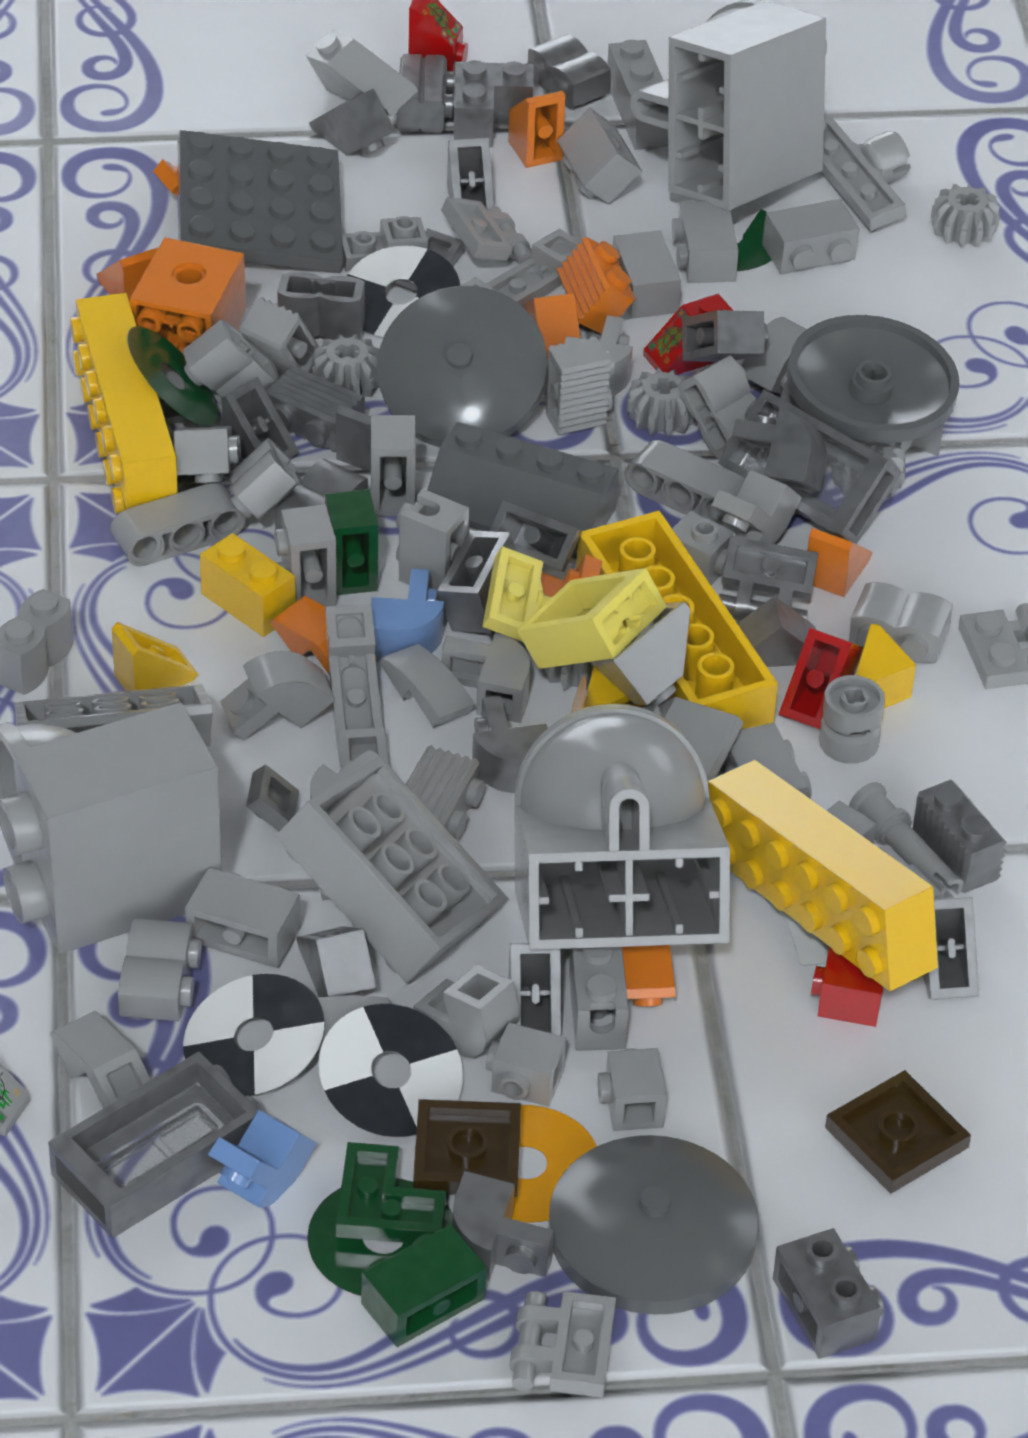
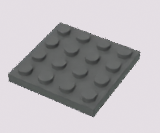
[177,130,343,273]

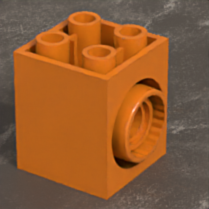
[130,237,246,353]

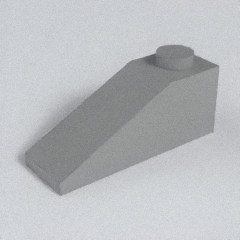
[305,31,418,116]

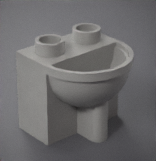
[630,0,827,210]
[0,702,222,955]
[514,704,730,950]

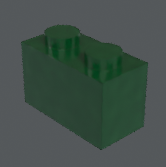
[325,489,378,596]
[361,1224,487,1347]

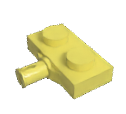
[482,546,552,642]

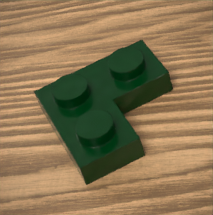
[336,1142,446,1243]

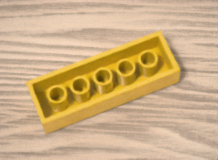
[70,293,178,514]
[576,510,778,730]
[708,760,938,991]

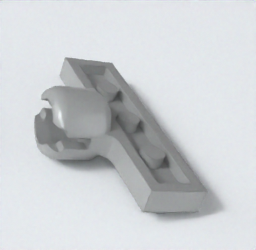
[821,116,911,231]

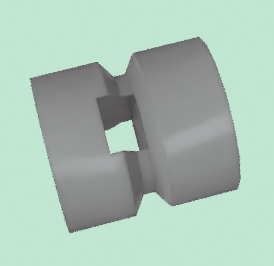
[819,675,885,763]

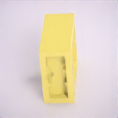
[517,568,667,669]

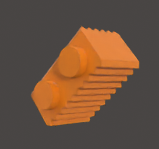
[556,237,636,334]

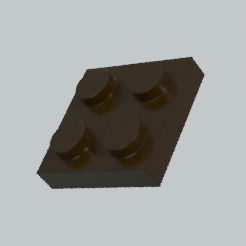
[825,1070,971,1194]
[413,1099,521,1197]

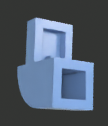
[371,569,444,662]
[208,1110,317,1208]

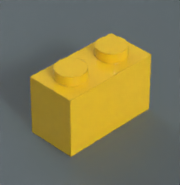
[200,533,296,637]

